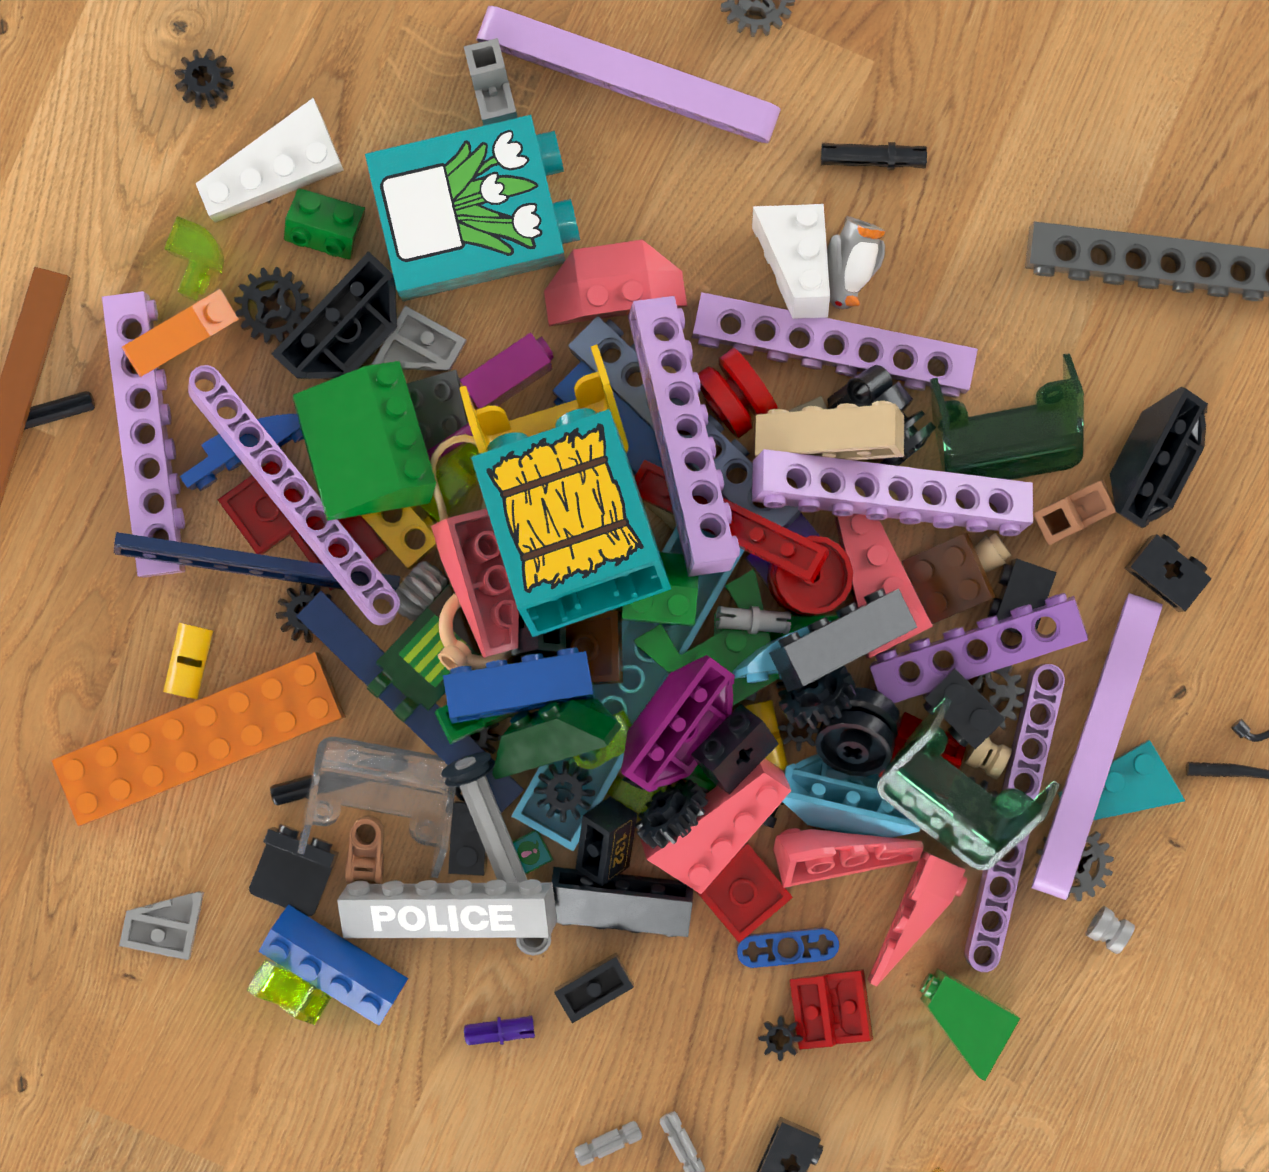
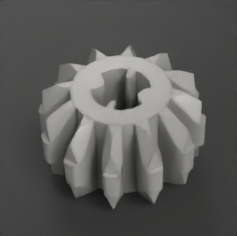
[395,561,448,621]

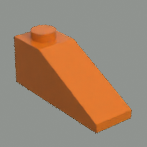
[122,289,239,377]

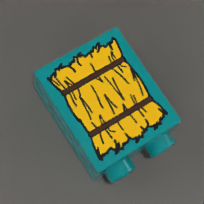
[471,408,671,637]

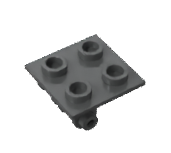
[406,370,468,450]

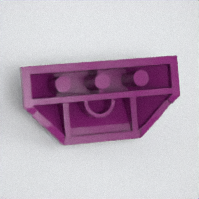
[621,655,735,792]

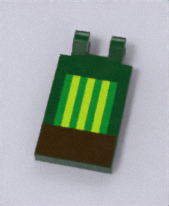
[367,585,482,723]

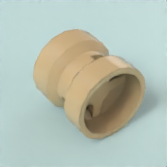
[964,737,1012,780]

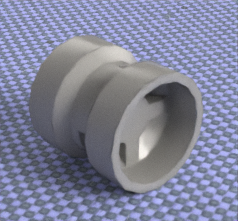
[1086,906,1135,954]

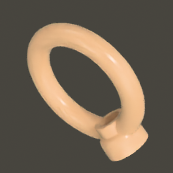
[438,593,511,670]

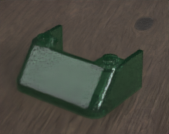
[930,353,1084,480]
[877,697,1060,870]

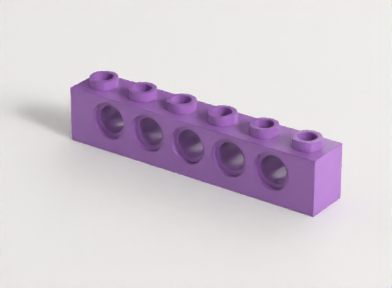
[870,593,1088,703]

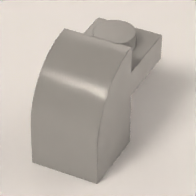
[464,38,518,126]

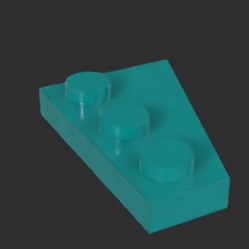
[1057,740,1185,820]

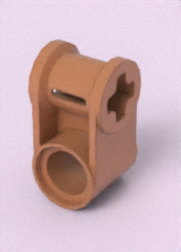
[345,815,384,884]

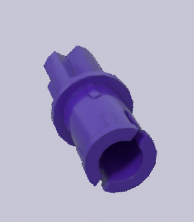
[464,1015,535,1045]

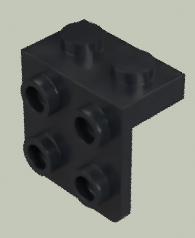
[922,668,1006,749]
[249,824,339,917]

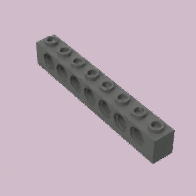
[1025,221,1269,301]

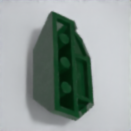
[492,699,621,780]

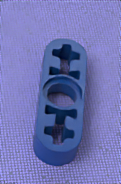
[737,927,839,968]

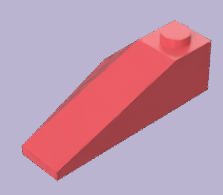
[431,508,519,658]
[773,828,924,888]
[867,851,967,986]

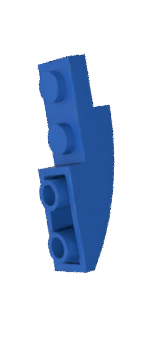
[179,414,304,491]

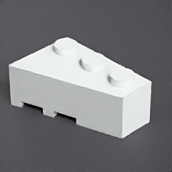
[752,204,830,319]

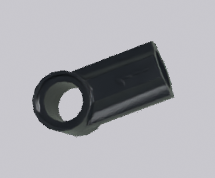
[827,365,893,409]

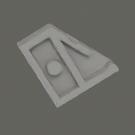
[372,306,467,371]
[119,891,204,960]

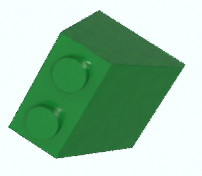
[622,552,699,626]
[919,968,1020,1081]

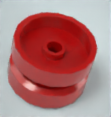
[698,347,778,439]
[767,535,854,616]

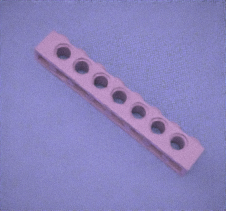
[102,291,185,578]
[692,292,978,398]
[628,296,740,577]
[752,449,1033,536]

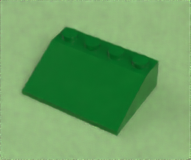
[292,361,436,521]

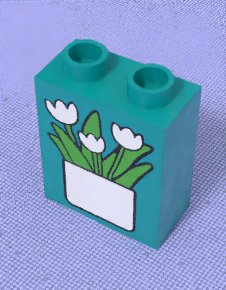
[365,115,580,301]

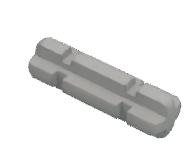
[660,1111,705,1172]
[574,1121,642,1166]

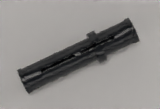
[821,142,927,170]

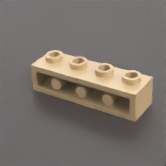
[755,401,904,460]

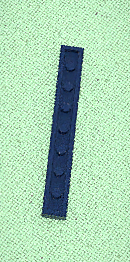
[114,532,400,591]
[296,591,524,813]

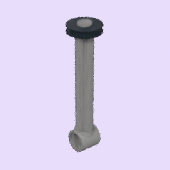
[441,752,551,956]

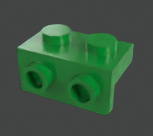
[284,188,365,260]

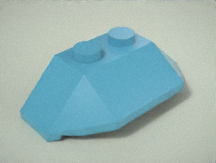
[782,754,924,838]

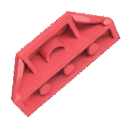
[544,240,687,326]

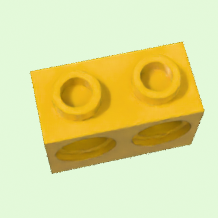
[362,505,437,570]

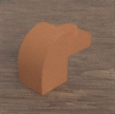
[1033,479,1116,545]

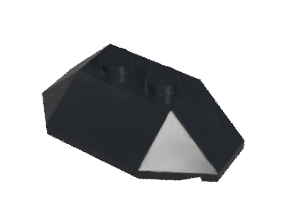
[271,251,397,379]
[1110,387,1208,528]

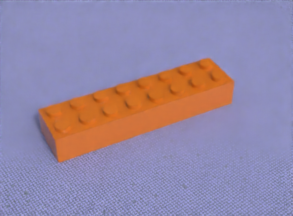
[51,652,346,826]

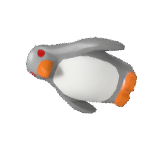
[827,216,885,309]

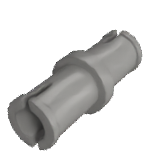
[716,606,791,634]

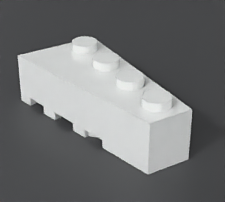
[196,98,344,223]

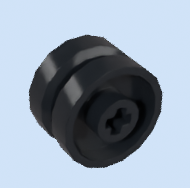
[815,687,901,777]

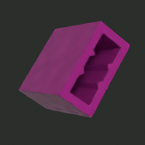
[460,332,554,409]

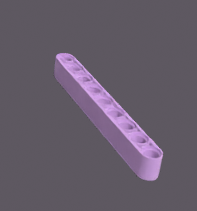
[476,6,781,143]
[188,365,400,625]
[1031,593,1163,900]
[964,664,1065,972]

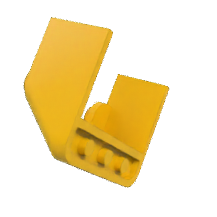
[459,344,629,454]

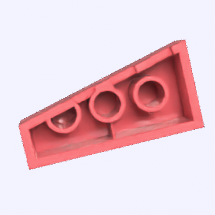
[834,514,933,659]
[640,759,791,894]

